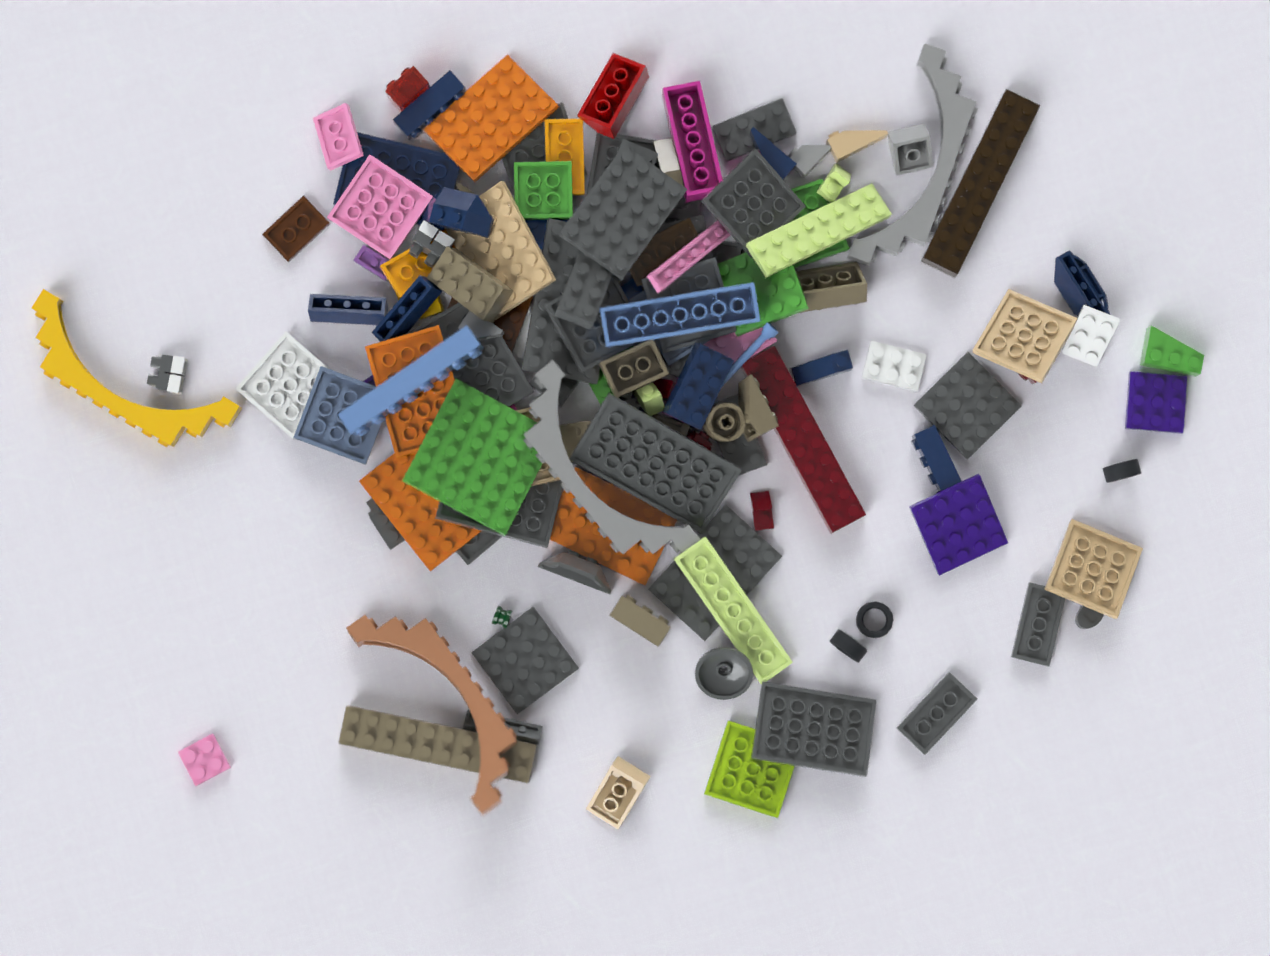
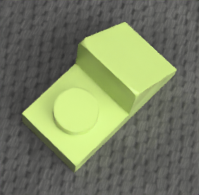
[817,163,851,203]

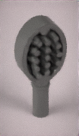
[1075,606,1104,629]

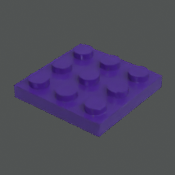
[1125,371,1187,434]

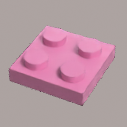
[178,734,231,786]

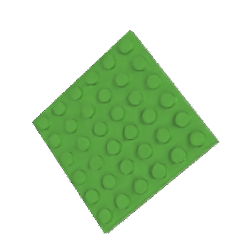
[402,379,542,536]

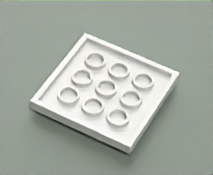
[236,332,329,439]

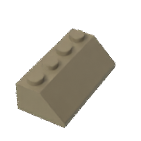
[796,262,867,313]

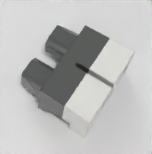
[409,220,455,268]
[147,354,188,395]

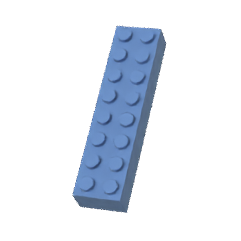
[600,282,760,347]
[338,325,484,436]

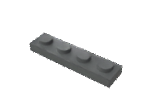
[463,710,543,745]

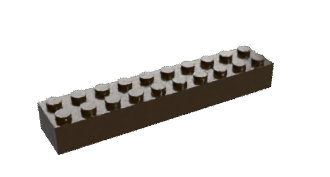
[921,89,1040,278]

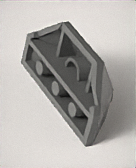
[538,550,611,594]

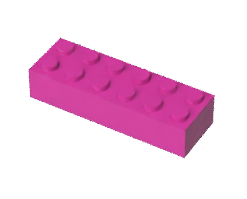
[662,81,723,203]

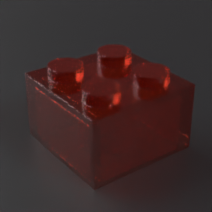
[385,65,430,113]

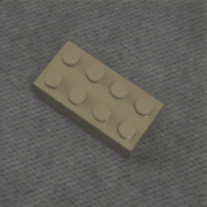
[427,246,513,323]

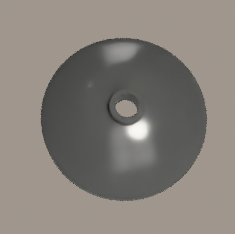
[695,647,753,700]

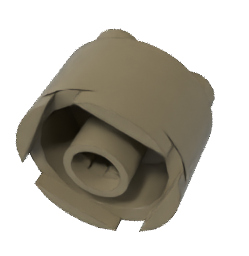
[703,403,746,442]

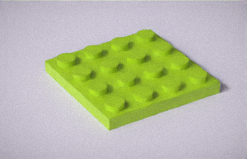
[704,720,795,818]

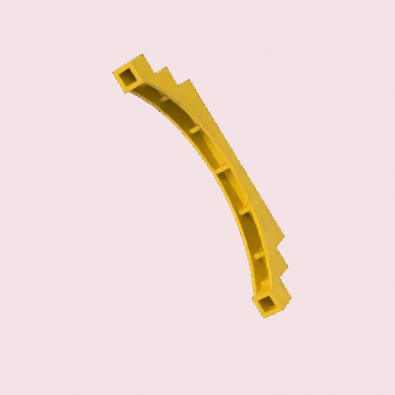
[31,289,242,447]

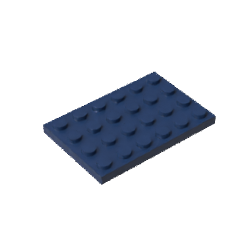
[333,132,460,231]

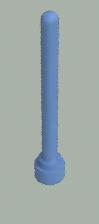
[721,322,779,388]

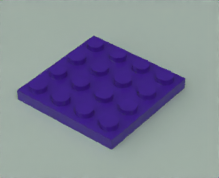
[909,474,1008,576]

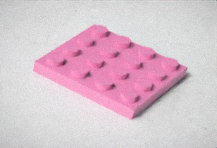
[327,155,433,260]

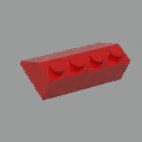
[577,53,649,139]

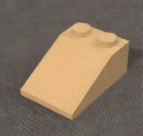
[586,756,651,830]

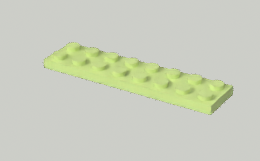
[746,184,892,277]
[674,536,793,685]

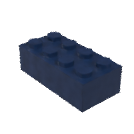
[662,342,734,430]

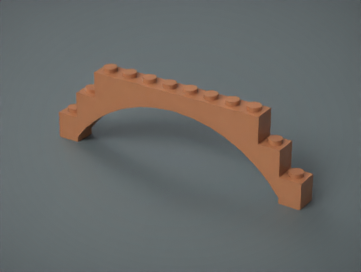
[346,615,517,817]

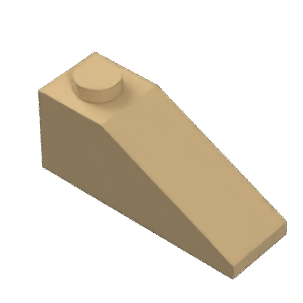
[826,130,888,163]

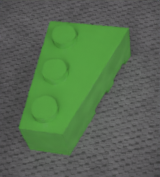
[1140,326,1204,377]

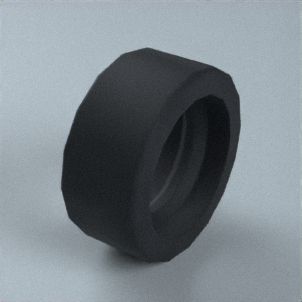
[1103,459,1142,483]
[856,602,894,638]
[830,629,867,663]

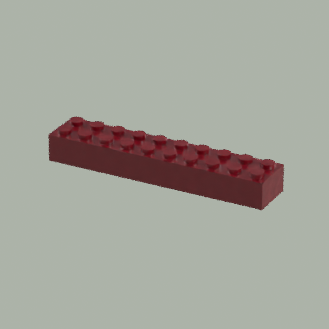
[741,346,866,534]

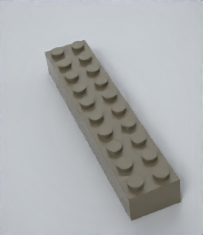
[338,705,537,783]

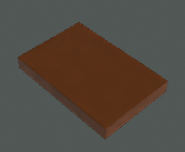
[262,195,330,263]

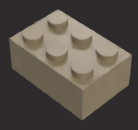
[599,339,669,398]
[609,595,671,647]

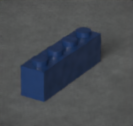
[393,70,466,140]
[372,275,442,342]
[308,294,388,325]
[911,425,962,493]

